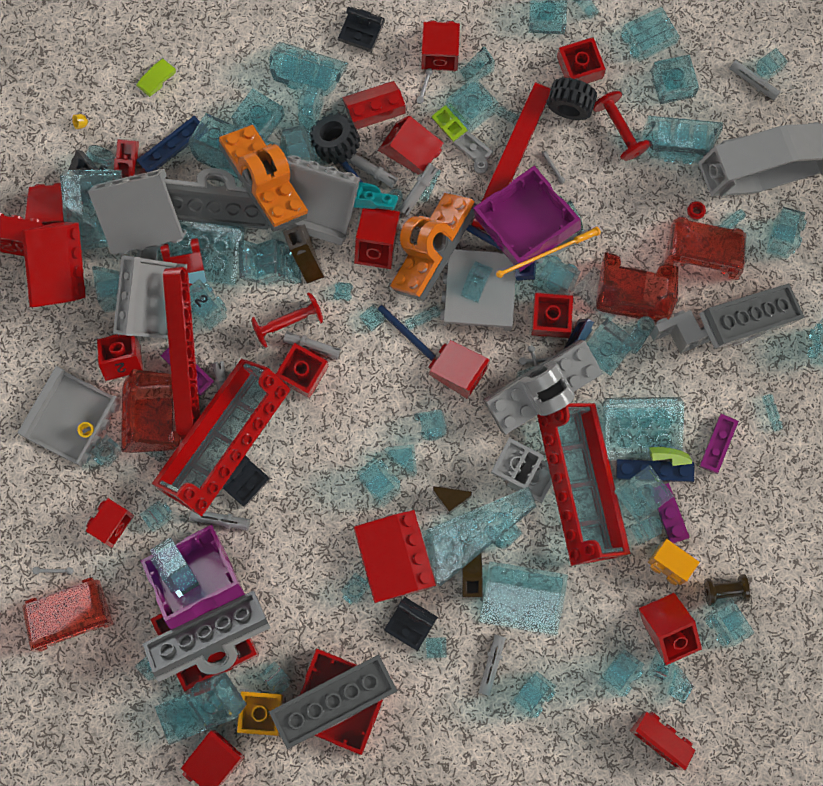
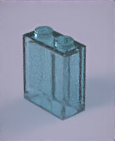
[621,7,680,62]

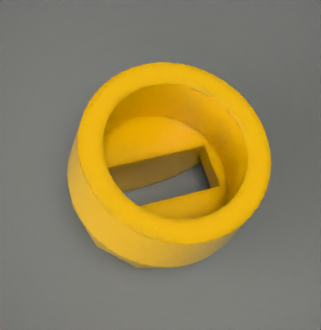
[72,114,88,129]
[77,422,94,438]

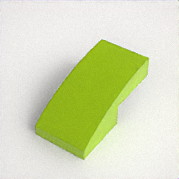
[136,58,176,97]
[431,105,468,142]
[649,447,692,466]

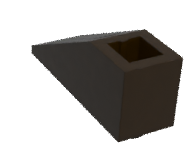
[283,224,325,284]
[461,540,483,600]

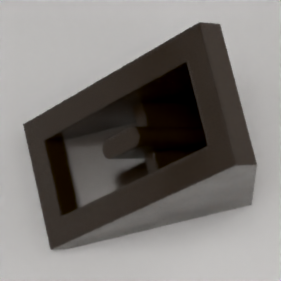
[433,486,472,514]

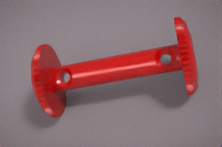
[593,91,650,161]
[251,293,324,348]

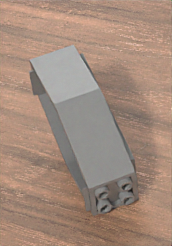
[698,122,823,197]

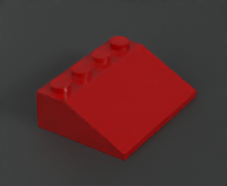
[0,213,44,257]
[22,222,86,308]
[353,510,436,604]

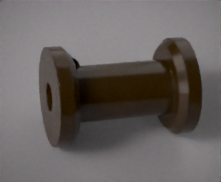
[704,574,750,606]

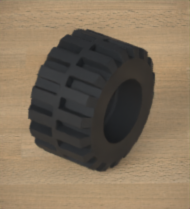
[547,78,597,120]
[310,113,361,164]

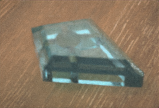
[667,664,694,704]

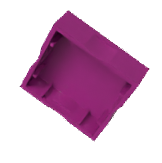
[473,165,581,272]
[141,524,245,630]

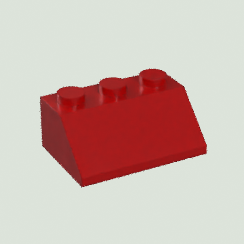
[342,81,406,129]
[630,711,696,770]

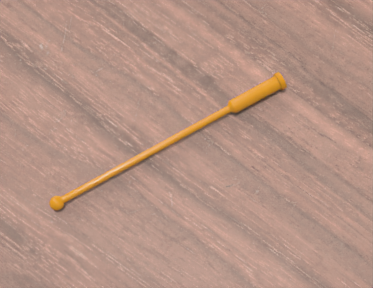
[496,226,601,278]

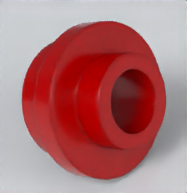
[687,201,706,220]

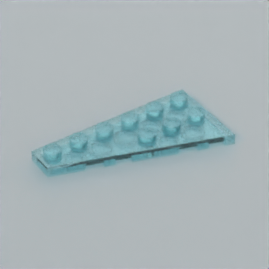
[422,487,537,586]

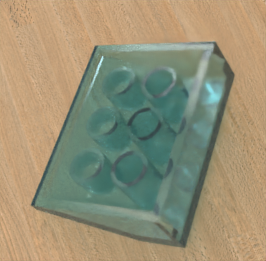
[60,170,122,250]
[166,220,245,285]
[603,397,684,460]
[479,561,568,635]

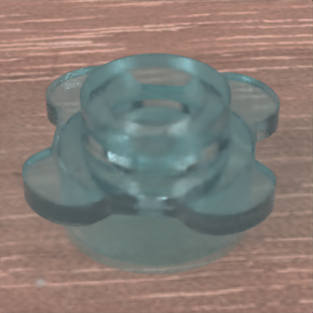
[333,282,353,301]

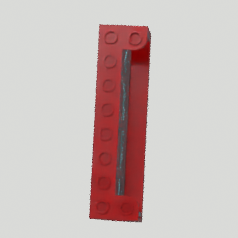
[152,358,291,517]
[537,403,631,566]

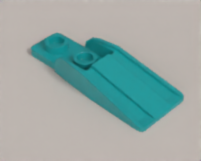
[354,182,398,210]

